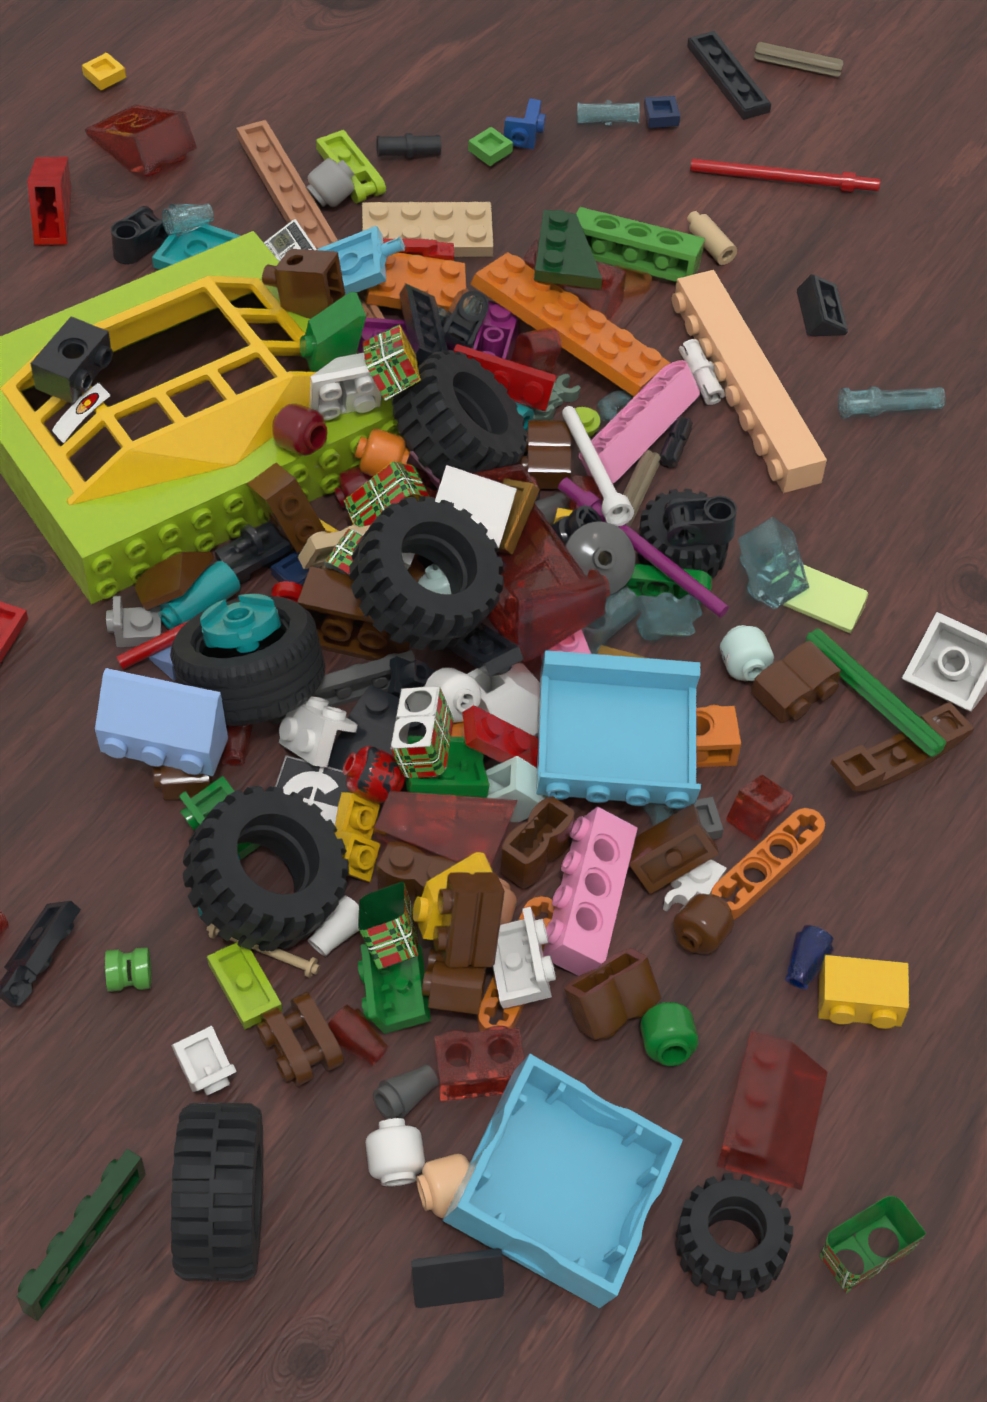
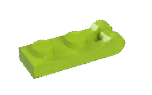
[316,130,386,204]

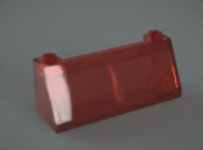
[440,464,610,663]

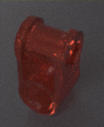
[510,328,562,374]

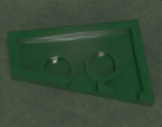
[534,209,602,290]

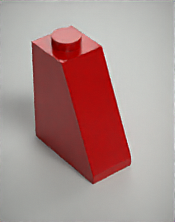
[27,157,71,245]

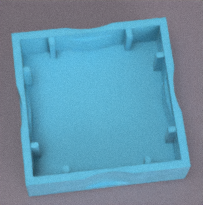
[442,1054,683,1308]

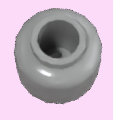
[306,158,355,207]

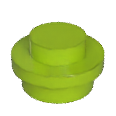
[570,407,600,438]

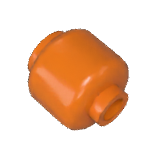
[354,428,410,476]

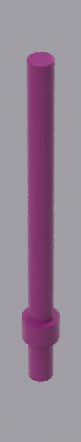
[558,478,729,618]

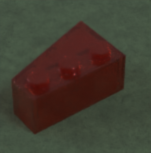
[374,791,518,868]

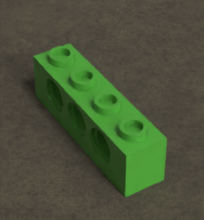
[576,207,705,282]

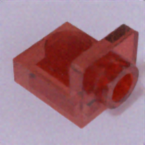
[727,775,794,840]

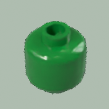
[640,1002,699,1066]

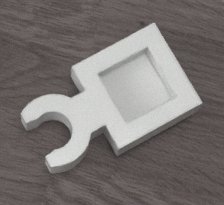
[663,859,727,912]

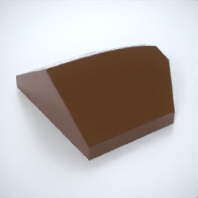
[134,552,214,610]

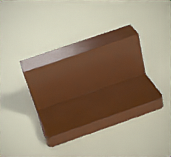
[629,804,719,894]

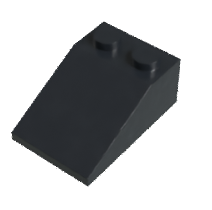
[327,684,435,827]

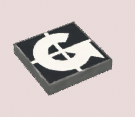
[275,755,351,825]

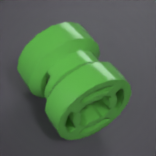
[105,947,151,992]

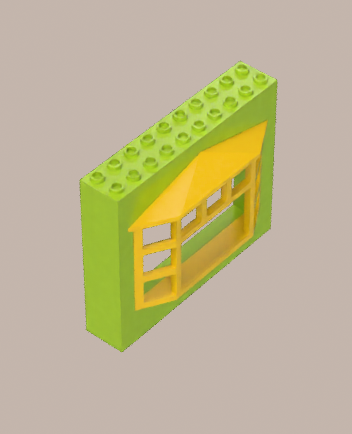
[0,231,404,605]

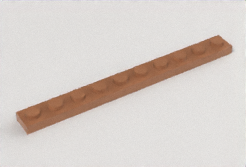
[236,120,385,319]

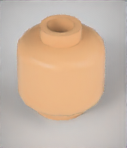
[416,1154,470,1218]

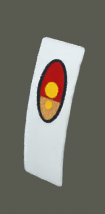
[52,383,110,443]

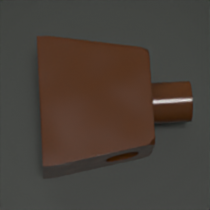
[262,249,345,319]

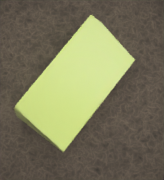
[783,565,868,634]

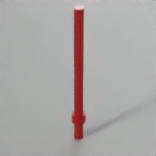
[690,158,881,192]

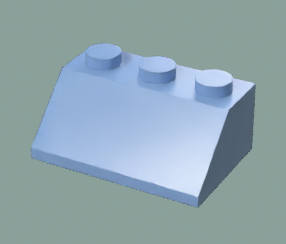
[95,668,228,776]

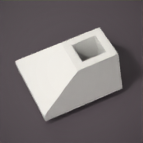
[309,353,381,420]
[467,663,540,737]

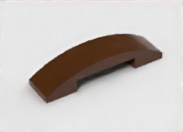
[830,702,974,791]

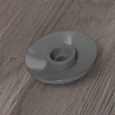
[563,522,635,596]

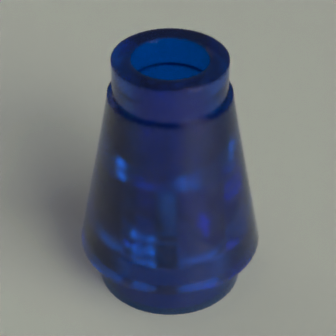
[785,925,834,990]

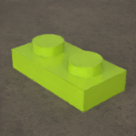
[207,942,282,1030]

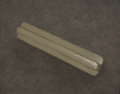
[754,42,843,77]

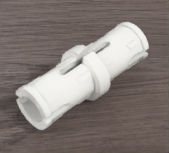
[679,339,725,405]

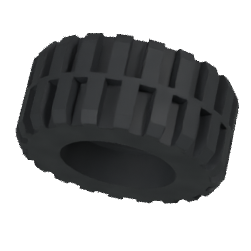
[392,350,527,481]
[349,496,504,650]
[182,786,349,951]
[171,1103,264,1281]

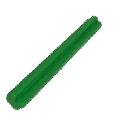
[805,628,946,757]

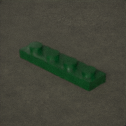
[16,1149,146,1322]

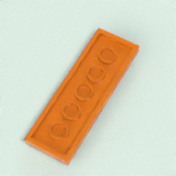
[470,252,670,397]

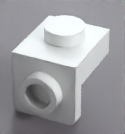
[171,1026,237,1095]

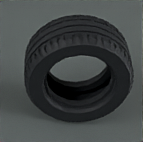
[170,596,325,726]

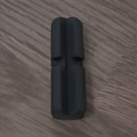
[659,415,693,468]

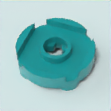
[200,594,281,653]

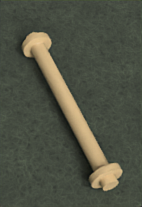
[206,923,320,978]

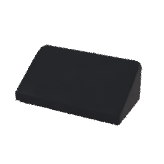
[797,274,848,337]
[411,1248,504,1308]

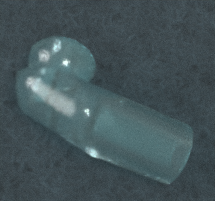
[597,391,634,421]

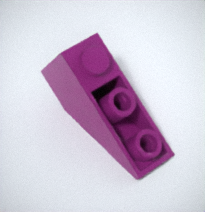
[473,301,520,361]

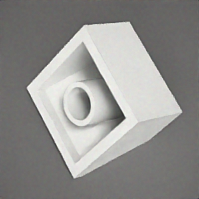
[902,612,987,712]

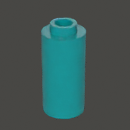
[159,561,241,629]

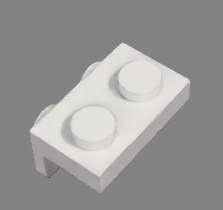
[279,696,358,767]
[493,907,556,1009]

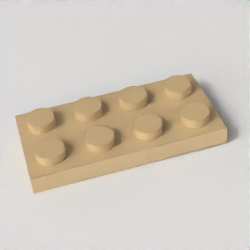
[362,202,493,257]

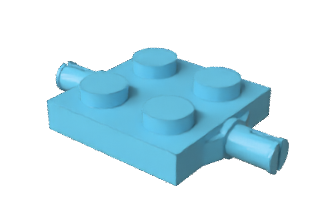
[317,226,405,295]

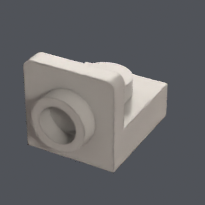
[106,596,162,647]

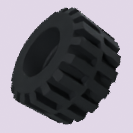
[638,489,729,578]
[675,1173,793,1300]

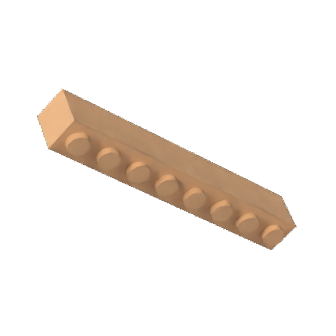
[672,270,827,493]

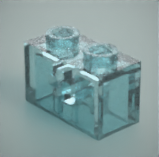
[738,516,810,609]

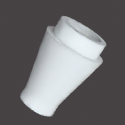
[308,895,359,957]

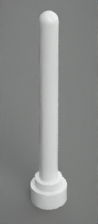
[562,406,634,527]

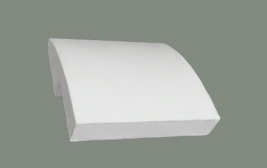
[435,465,516,549]

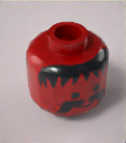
[343,746,405,804]

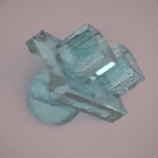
[633,593,703,641]

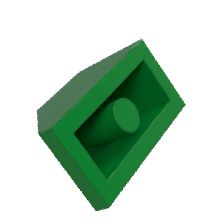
[300,292,366,372]

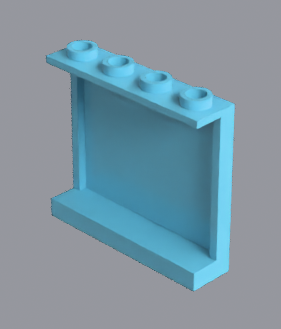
[536,650,701,809]

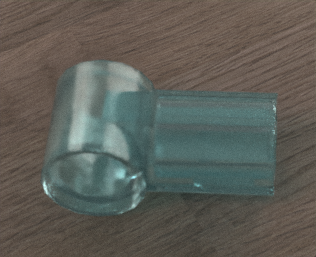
[577,587,641,654]

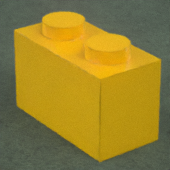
[818,955,909,1029]

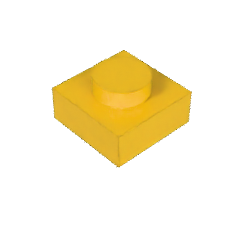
[82,53,126,90]

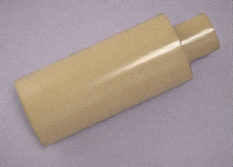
[687,211,737,265]

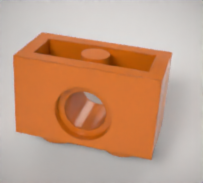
[696,705,741,768]

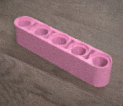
[578,360,700,488]

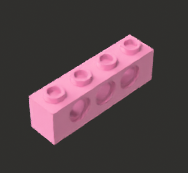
[543,807,638,976]

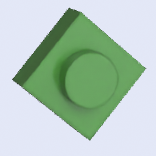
[468,127,513,166]

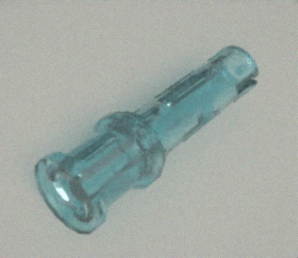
[838,386,945,418]

